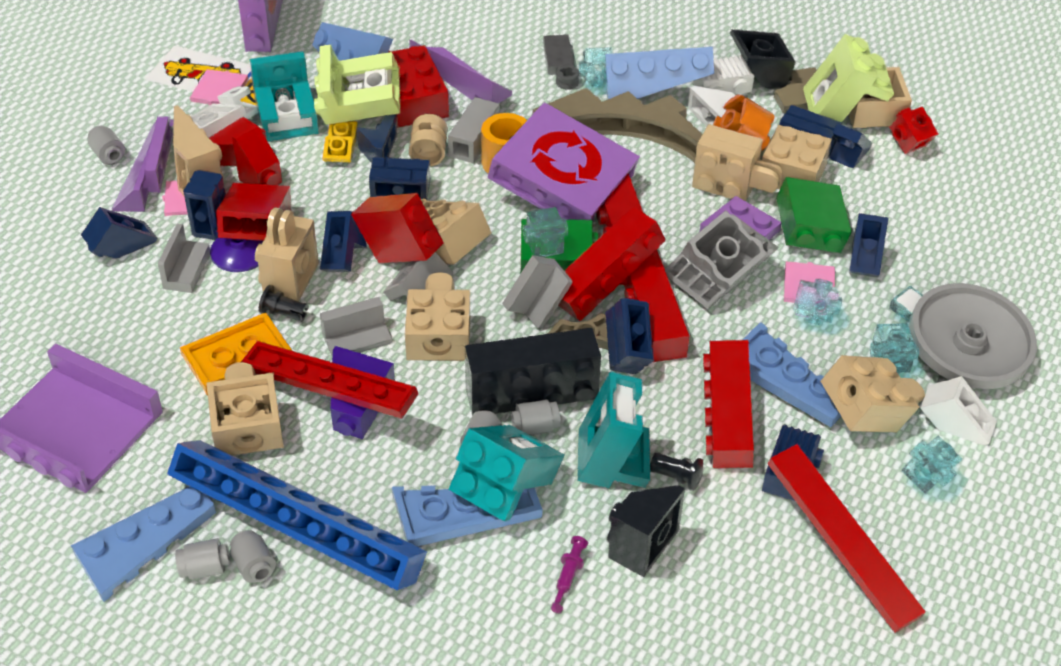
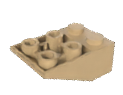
[173,105,224,196]
[421,199,491,265]

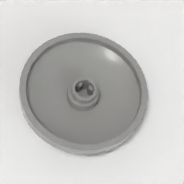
[909,283,1037,389]

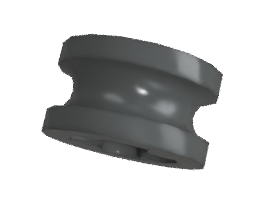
[556,65,579,90]

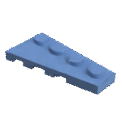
[312,22,394,61]
[605,47,714,99]
[742,322,841,427]
[392,485,543,547]
[71,487,216,602]

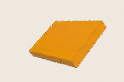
[180,312,293,395]

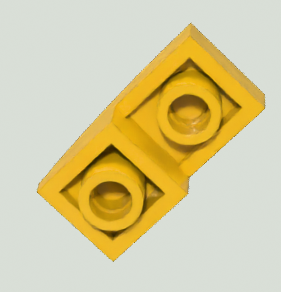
[322,121,358,163]

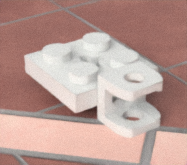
[171,86,258,138]

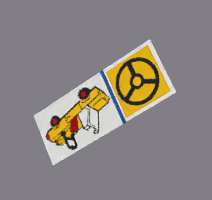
[145,45,310,107]

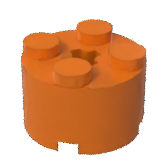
[713,94,775,151]

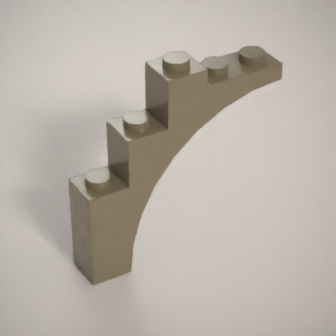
[533,88,703,163]

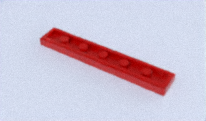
[241,341,419,419]
[768,444,926,633]

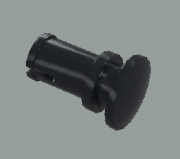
[258,285,309,322]
[650,452,704,491]

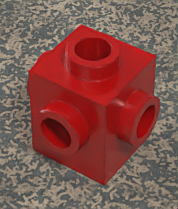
[889,106,939,154]

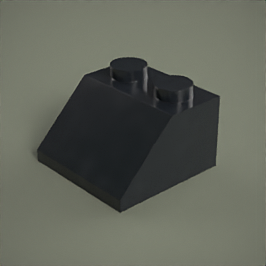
[730,29,796,89]
[607,485,685,577]

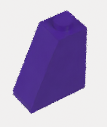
[330,346,395,439]

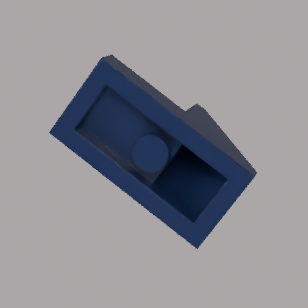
[357,114,397,163]
[830,123,872,168]
[320,211,367,272]
[849,213,889,277]

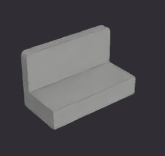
[158,224,210,293]
[383,252,453,301]
[502,255,572,328]
[320,297,392,355]

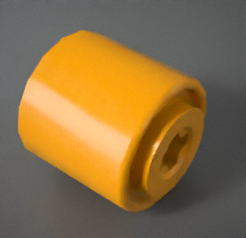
[481,113,527,173]

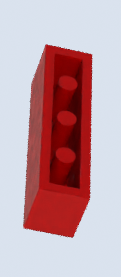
[558,206,666,322]
[703,340,754,468]

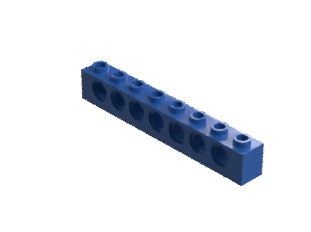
[167,440,428,591]

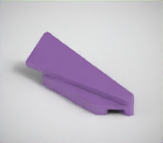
[409,39,512,103]
[112,116,174,212]

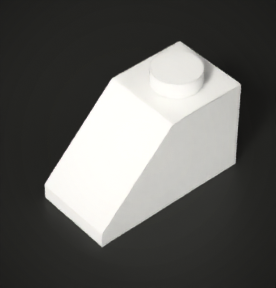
[688,86,736,127]
[921,376,997,445]

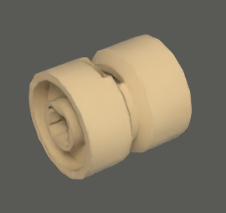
[409,114,447,167]

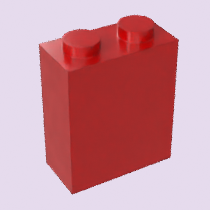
[216,182,291,241]
[351,193,444,263]

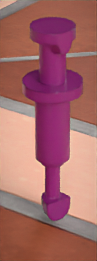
[551,536,588,614]

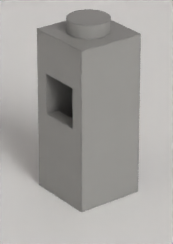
[448,97,500,164]

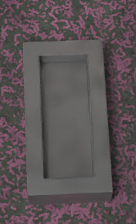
[543,35,574,75]

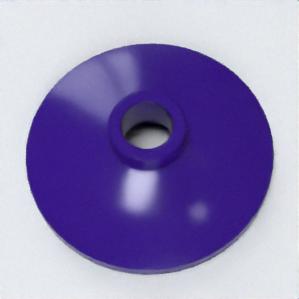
[210,238,263,272]

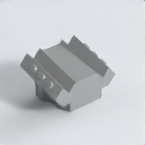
[665,210,779,309]

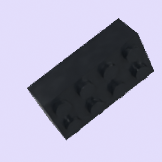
[465,328,601,416]

